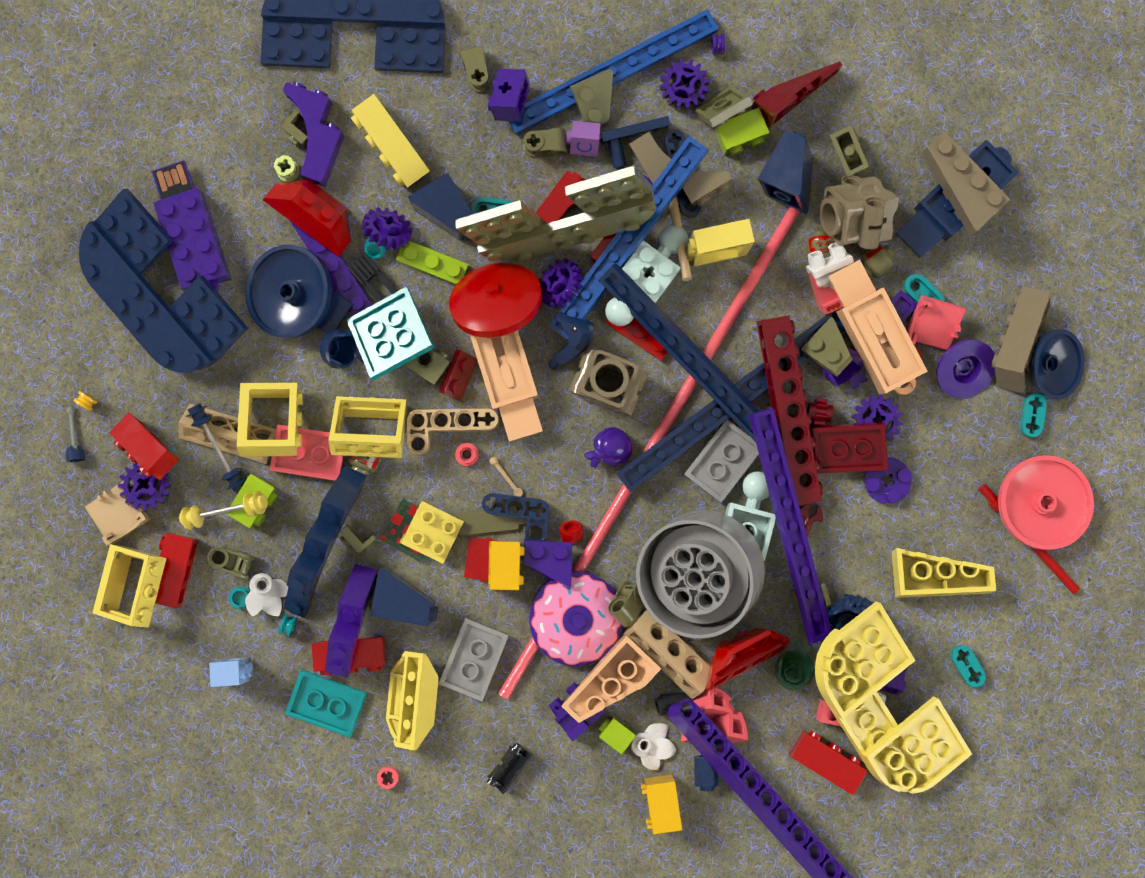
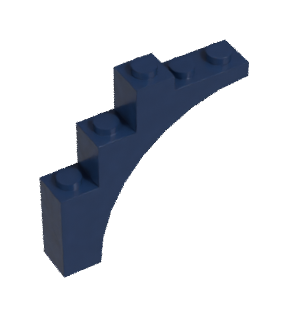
[283,466,366,618]

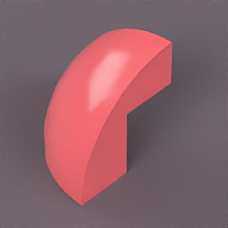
[681,687,748,745]

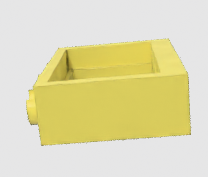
[686,219,755,267]
[237,383,303,457]
[329,396,408,458]
[93,544,166,628]

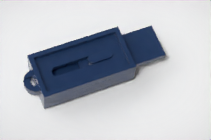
[895,139,1019,258]

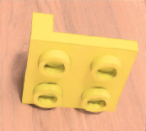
[400,501,464,564]

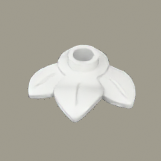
[245,573,288,616]
[631,723,676,770]

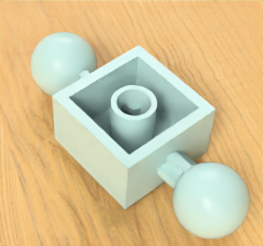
[605,225,688,326]
[719,471,776,584]

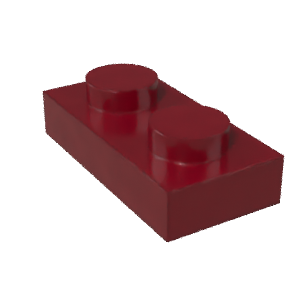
[439,349,478,402]

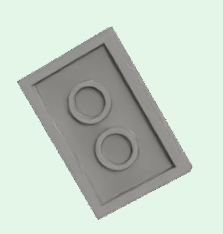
[684,420,759,503]
[439,618,509,701]

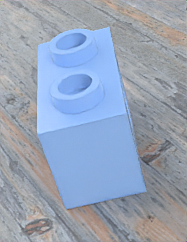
[209,657,253,687]

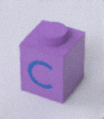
[566,121,601,157]

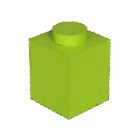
[598,716,636,755]

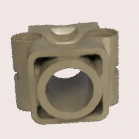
[820,175,899,249]
[569,348,649,416]

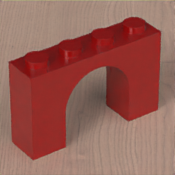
[535,170,617,263]

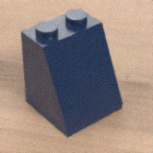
[758,130,813,214]
[408,173,473,241]
[370,568,439,626]

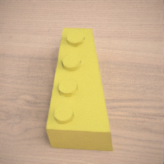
[351,94,430,188]
[892,548,996,598]

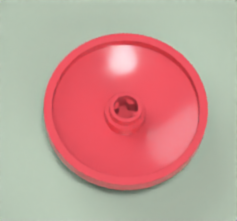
[998,455,1094,550]

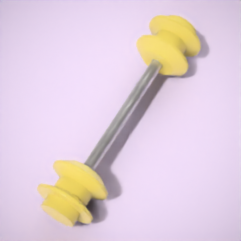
[179,491,268,530]

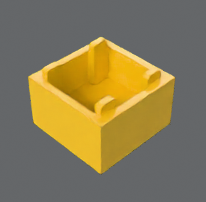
[488,541,524,590]
[641,774,682,834]

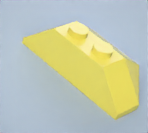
[386,651,439,750]

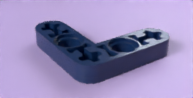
[482,493,549,561]

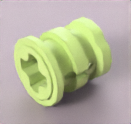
[274,155,300,182]

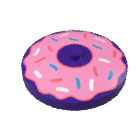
[529,571,622,666]

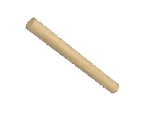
[669,196,692,281]

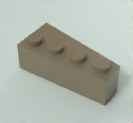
[921,131,1011,237]
[992,286,1052,394]

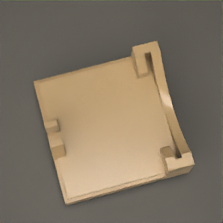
[85,481,151,546]

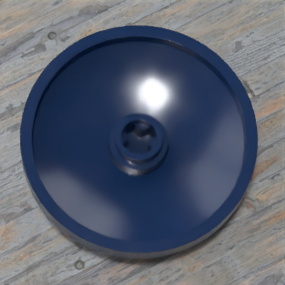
[245,244,332,338]

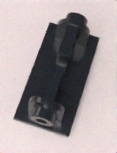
[486,743,532,794]

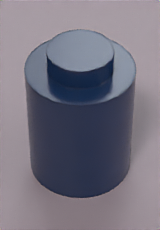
[694,755,719,791]

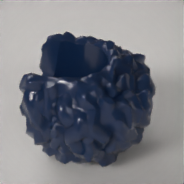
[828,594,874,630]

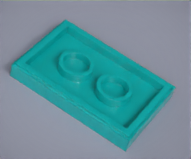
[285,669,368,738]

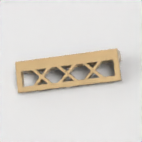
[179,404,276,464]

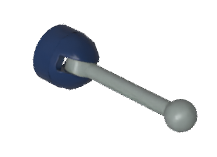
[65,406,86,463]

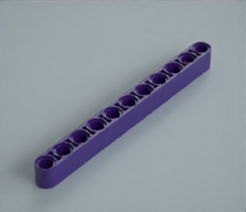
[668,699,853,878]

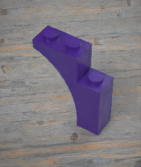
[283,82,344,187]
[325,564,378,678]

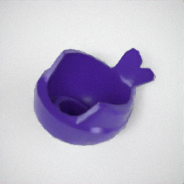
[822,348,868,389]
[584,427,633,468]

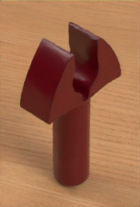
[800,503,823,538]

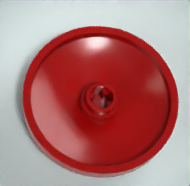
[449,262,542,338]

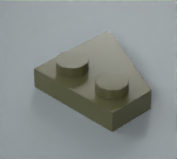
[570,68,613,124]
[801,317,853,377]

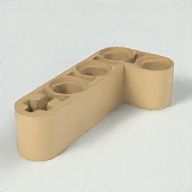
[407,409,499,455]

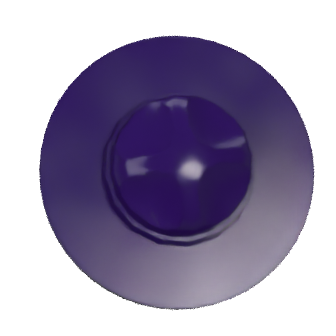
[936,339,995,398]

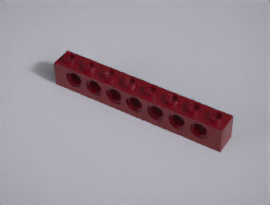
[756,315,823,506]

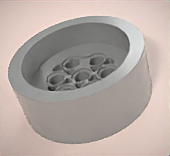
[636,510,765,638]

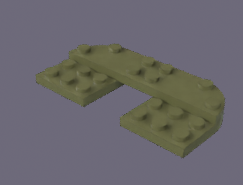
[455,166,656,262]

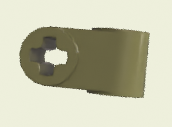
[460,45,490,93]
[523,128,568,157]
[207,547,256,579]
[608,582,644,627]

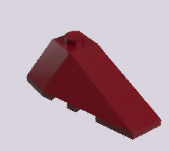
[751,61,842,128]

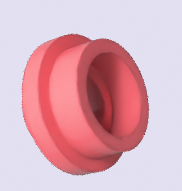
[455,443,479,466]

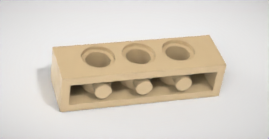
[624,610,710,699]

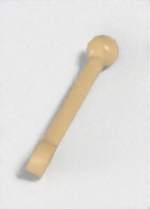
[490,457,523,496]

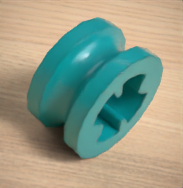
[278,614,297,638]

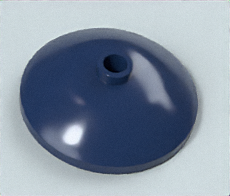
[1031,329,1085,400]

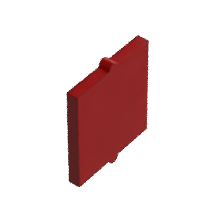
[464,537,505,582]

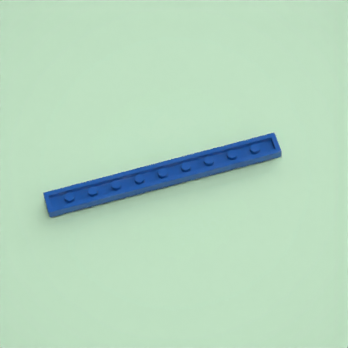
[509,9,719,135]
[549,136,709,340]

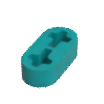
[1019,394,1047,438]
[950,645,986,687]

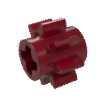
[807,398,833,426]

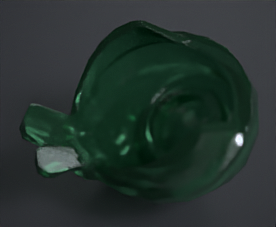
[775,640,815,691]

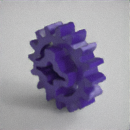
[660,59,710,111]
[361,207,413,250]
[538,258,584,309]
[851,395,903,441]
[118,463,171,512]

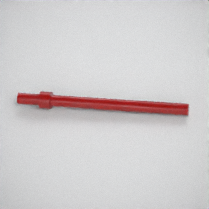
[978,483,1080,594]

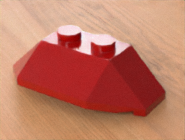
[263,179,351,257]
[705,628,790,691]

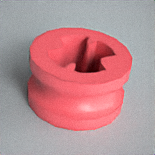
[377,766,399,789]

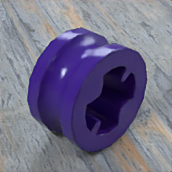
[712,33,725,55]

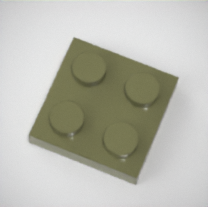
[693,86,753,127]

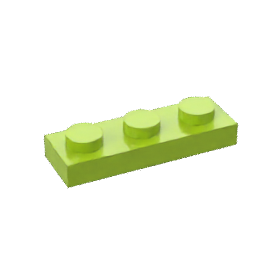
[396,241,469,285]

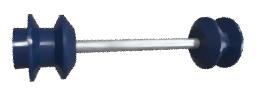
[186,403,247,492]

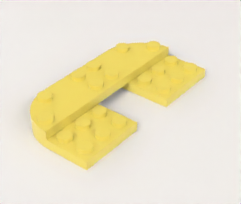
[815,602,972,794]

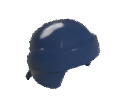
[320,329,364,369]

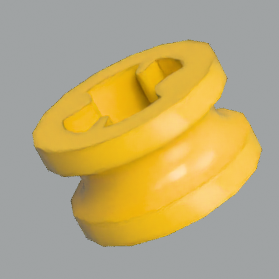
[73,391,98,411]

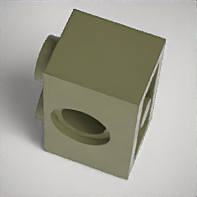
[830,125,874,178]
[404,349,450,387]

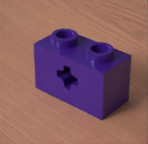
[488,69,530,121]

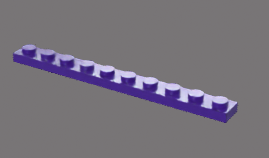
[749,408,832,643]

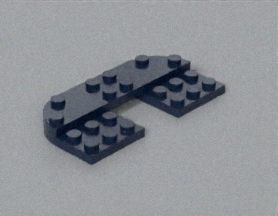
[260,0,446,73]
[79,189,249,373]

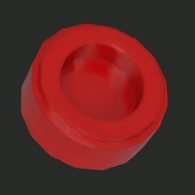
[560,520,583,544]

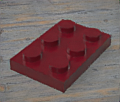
[813,422,889,474]

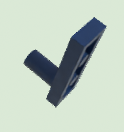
[600,116,670,169]

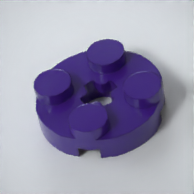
[863,457,912,504]

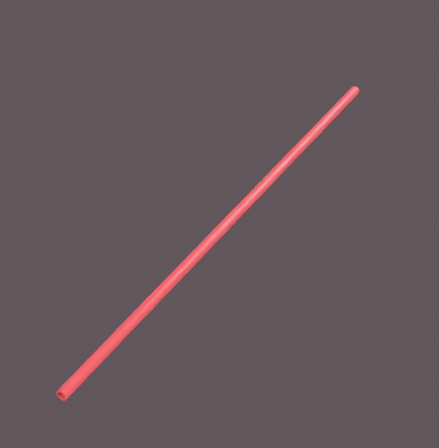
[498,207,800,700]

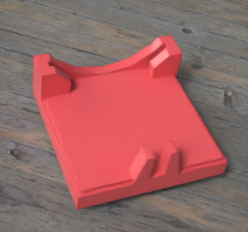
[906,295,966,351]

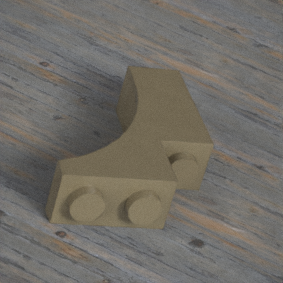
[629,132,733,207]

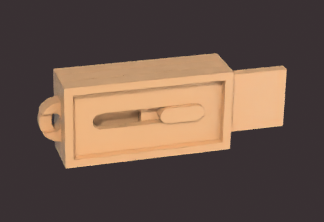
[828,260,928,395]
[470,330,543,442]

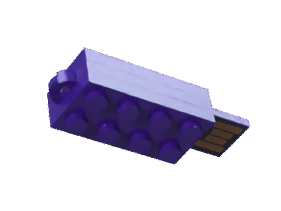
[152,160,232,292]

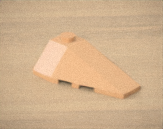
[561,635,661,723]

